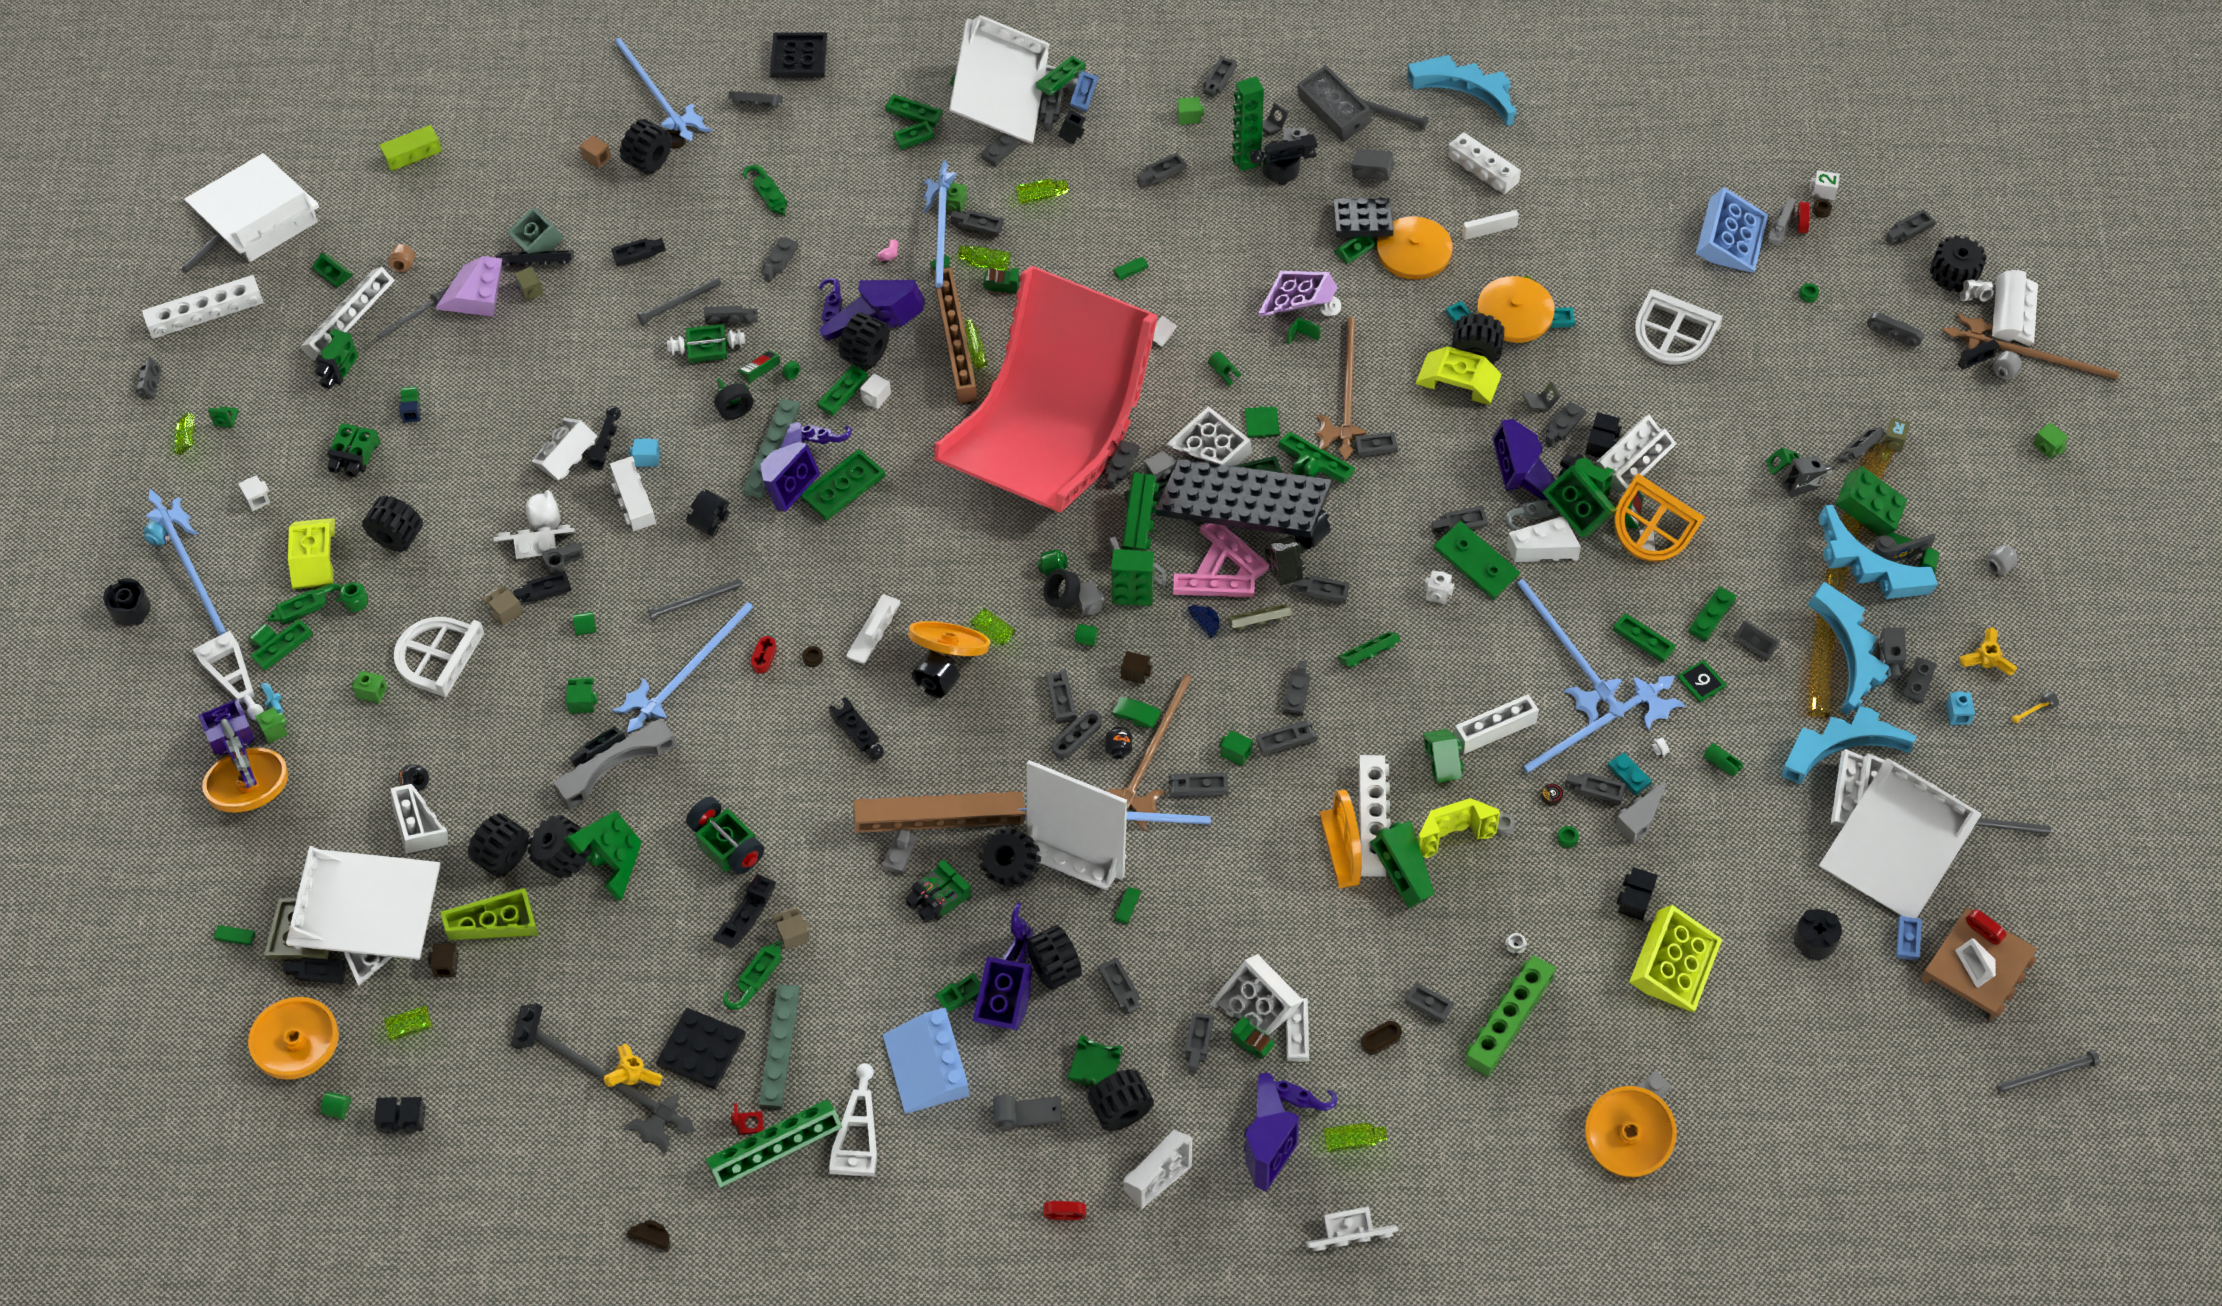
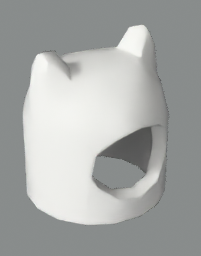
[525,490,561,532]

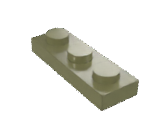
[1227,604,1292,630]

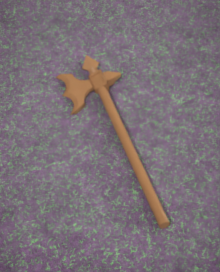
[1942,312,2120,380]
[1315,317,1366,461]
[1107,674,1192,831]

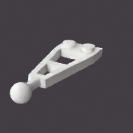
[193,631,264,720]
[829,1063,877,1177]

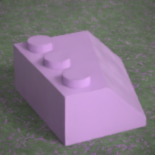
[436,256,502,317]
[1258,271,1338,316]

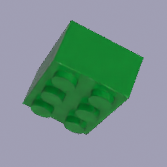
[1543,465,1617,538]
[1835,466,1908,537]
[1111,549,1154,606]

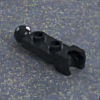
[1249,134,1317,164]
[588,406,621,470]
[829,697,884,760]

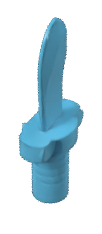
[261,683,283,714]

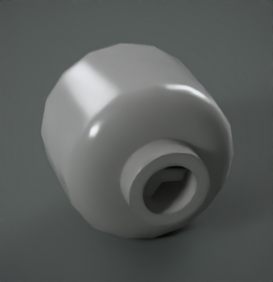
[1992,351,2022,380]
[1986,545,2018,575]

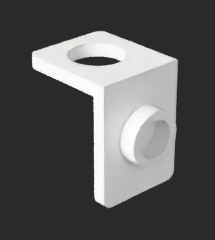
[1153,316,1177,347]

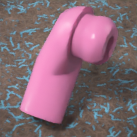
[877,240,898,262]

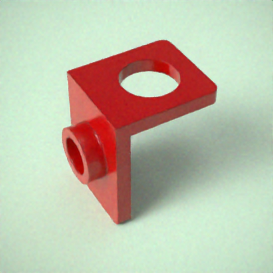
[731,1103,764,1135]

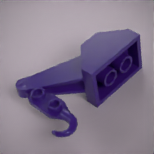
[819,278,925,340]
[760,422,852,512]
[972,903,1034,1031]
[1244,1073,1338,1192]

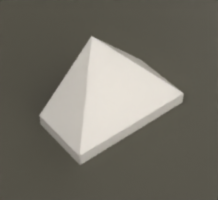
[1955,938,1996,987]

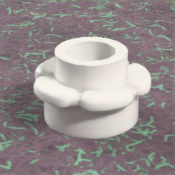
[1652,737,1670,757]
[1505,933,1527,954]

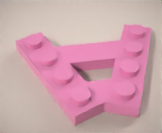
[1173,523,1269,597]

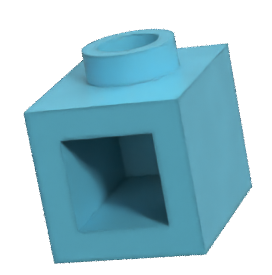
[630,438,660,467]
[1946,691,1975,725]

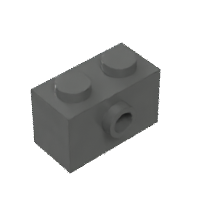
[1351,148,1395,181]

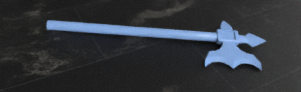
[615,38,713,142]
[923,160,957,288]
[146,489,226,636]
[1517,579,1624,725]
[611,602,753,733]
[1522,676,1686,773]
[1018,808,1211,825]

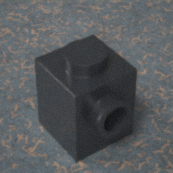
[1058,110,1086,144]

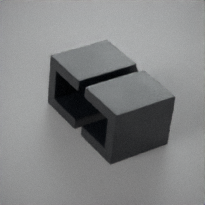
[1585,412,1622,458]
[1616,867,1658,921]
[374,1097,426,1134]

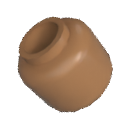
[388,244,415,272]

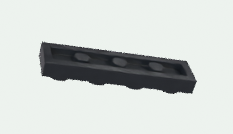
[495,250,574,266]

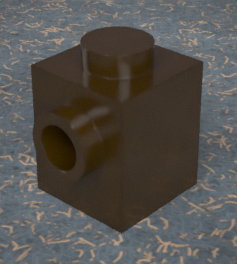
[1121,651,1153,684]
[428,942,459,977]

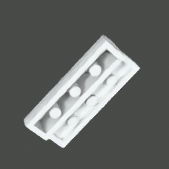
[1992,270,2038,347]
[1596,415,1676,492]
[1831,749,1885,828]

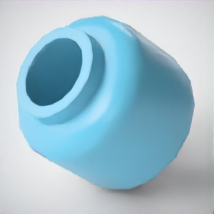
[144,520,173,546]

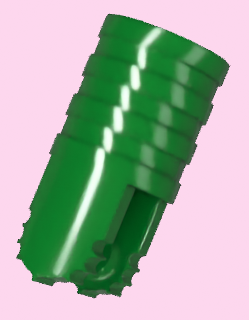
[1208,351,1242,386]
[1703,742,1744,777]

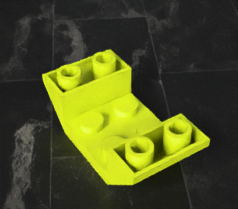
[1416,346,1502,406]
[288,518,335,590]
[1418,798,1500,858]

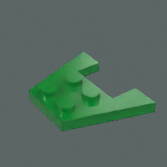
[564,811,642,901]

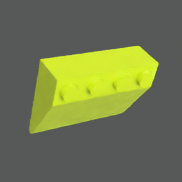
[1629,905,1722,1012]

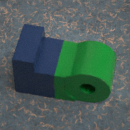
[399,386,421,423]

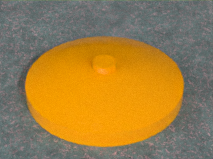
[1377,217,1453,280]
[1477,276,1555,343]
[908,621,990,656]
[202,748,289,813]
[248,997,339,1080]
[1585,1086,1677,1178]

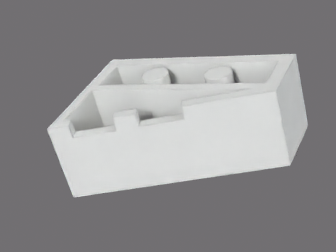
[610,456,656,531]
[1507,516,1581,562]
[390,784,448,854]

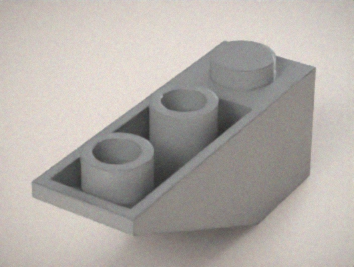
[1615,782,1666,844]

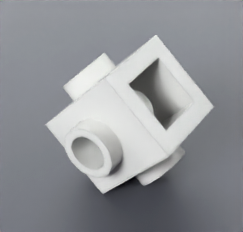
[1424,570,1455,605]

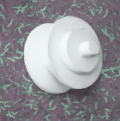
[1320,296,1341,316]

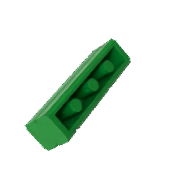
[1122,472,1159,551]

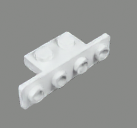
[493,525,576,559]
[846,594,900,665]
[1305,1206,1398,1251]

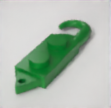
[742,164,788,216]
[267,583,343,624]
[723,941,782,1010]

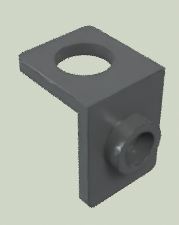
[1262,103,1289,134]
[1522,382,1561,411]

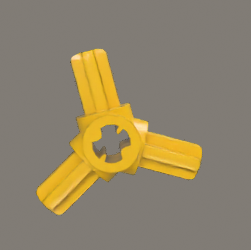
[1959,627,2017,676]
[603,1044,663,1087]

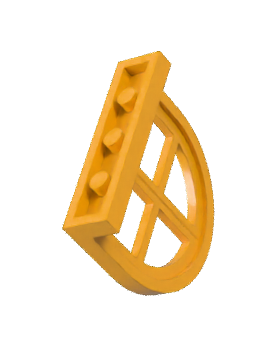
[1613,473,1705,562]
[1320,789,1362,889]

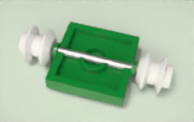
[667,324,745,363]

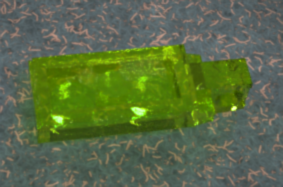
[1015,178,1069,204]
[958,245,1012,271]
[964,318,988,370]
[1323,1122,1387,1153]

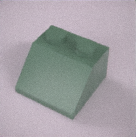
[507,206,564,254]

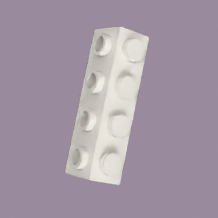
[1448,132,1521,195]
[1454,694,1539,755]

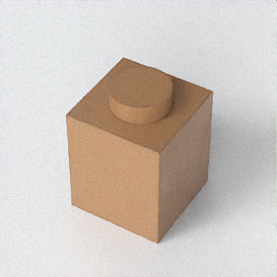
[580,135,611,169]

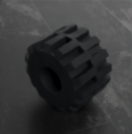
[620,119,672,175]
[1930,235,1987,292]
[838,312,890,370]
[1451,313,1505,365]
[362,496,423,552]
[468,813,530,877]
[528,815,592,879]
[978,828,1041,887]
[1026,925,1082,990]
[1087,1069,1154,1131]

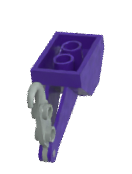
[1492,419,1559,531]
[198,699,257,788]

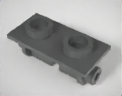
[136,357,161,399]

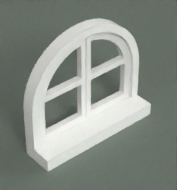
[1635,289,1723,365]
[394,617,484,697]

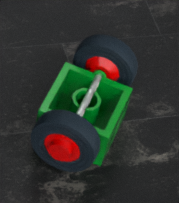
[686,797,764,874]

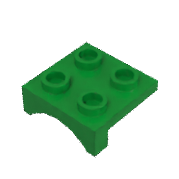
[1067,1035,1123,1087]

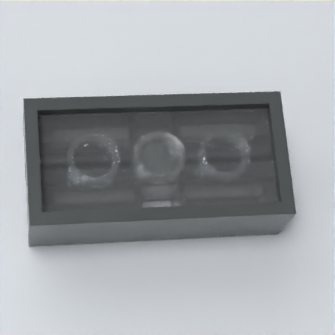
[1297,65,1372,142]

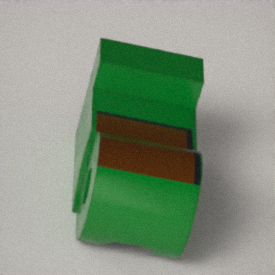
[983,268,1020,294]
[1231,1016,1275,1059]

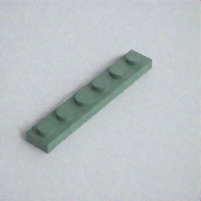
[743,398,801,499]
[759,984,800,1110]

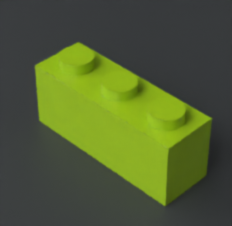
[379,125,442,171]

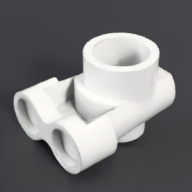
[1960,279,1994,302]

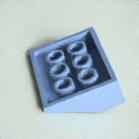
[1696,187,1768,273]
[883,1008,969,1114]

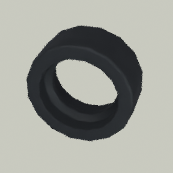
[714,383,754,420]
[1044,569,1080,609]

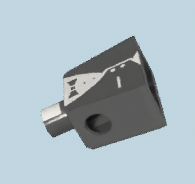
[1781,456,1832,498]
[1875,627,1907,680]

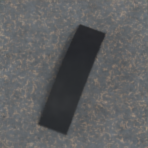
[713,874,776,949]

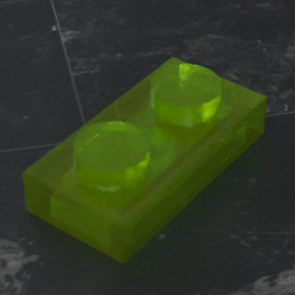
[174,412,195,455]
[971,608,1015,646]
[384,1005,433,1041]

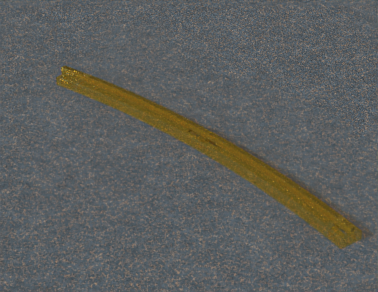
[1808,442,1895,717]

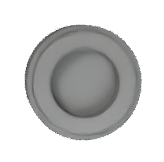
[1497,813,1515,835]

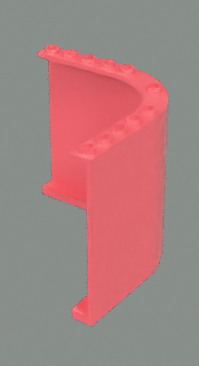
[933,266,1158,513]

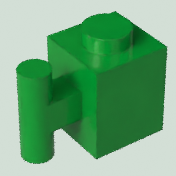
[566,677,598,714]

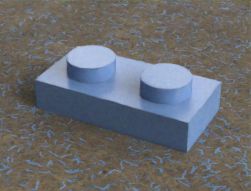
[1070,71,1099,112]
[1896,916,1922,961]

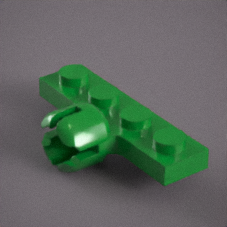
[1278,431,1355,484]

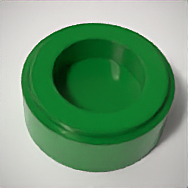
[1799,283,1819,302]
[782,360,800,380]
[1557,826,1579,848]

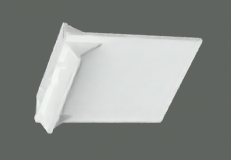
[949,15,1050,144]
[184,153,319,262]
[1819,758,1981,918]
[1027,760,1127,890]
[286,846,441,960]

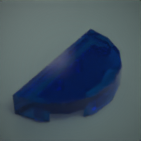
[1187,605,1219,639]

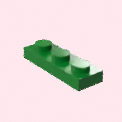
[1036,56,1086,96]
[885,94,943,127]
[817,365,869,416]
[1688,586,1737,642]
[1613,613,1676,663]
[250,619,313,672]
[1337,631,1401,667]

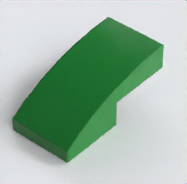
[1112,697,1161,729]
[935,973,981,1012]

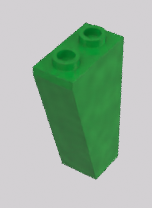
[1370,820,1435,909]

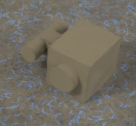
[482,585,523,626]
[772,906,812,950]

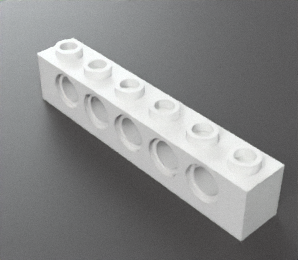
[300,267,395,361]
[142,275,264,339]
[1359,755,1390,877]

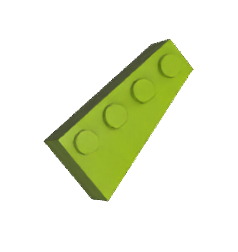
[440,888,539,940]

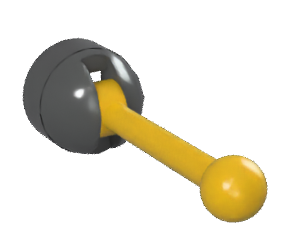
[2012,691,2059,723]

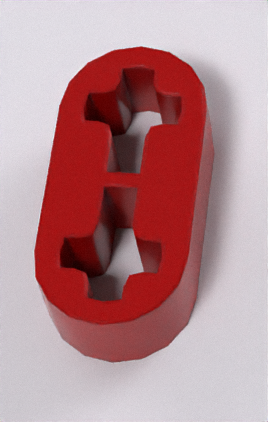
[1797,202,1810,234]
[751,636,777,674]
[1966,909,2007,945]
[1043,1201,1087,1220]

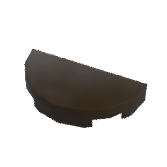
[626,1220,670,1252]

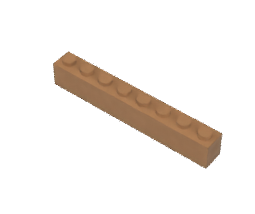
[933,267,977,404]
[852,791,1026,833]

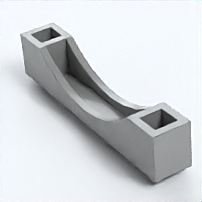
[553,718,677,810]

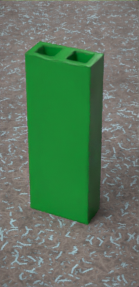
[1114,256,1148,281]
[1115,886,1141,925]
[214,925,256,946]

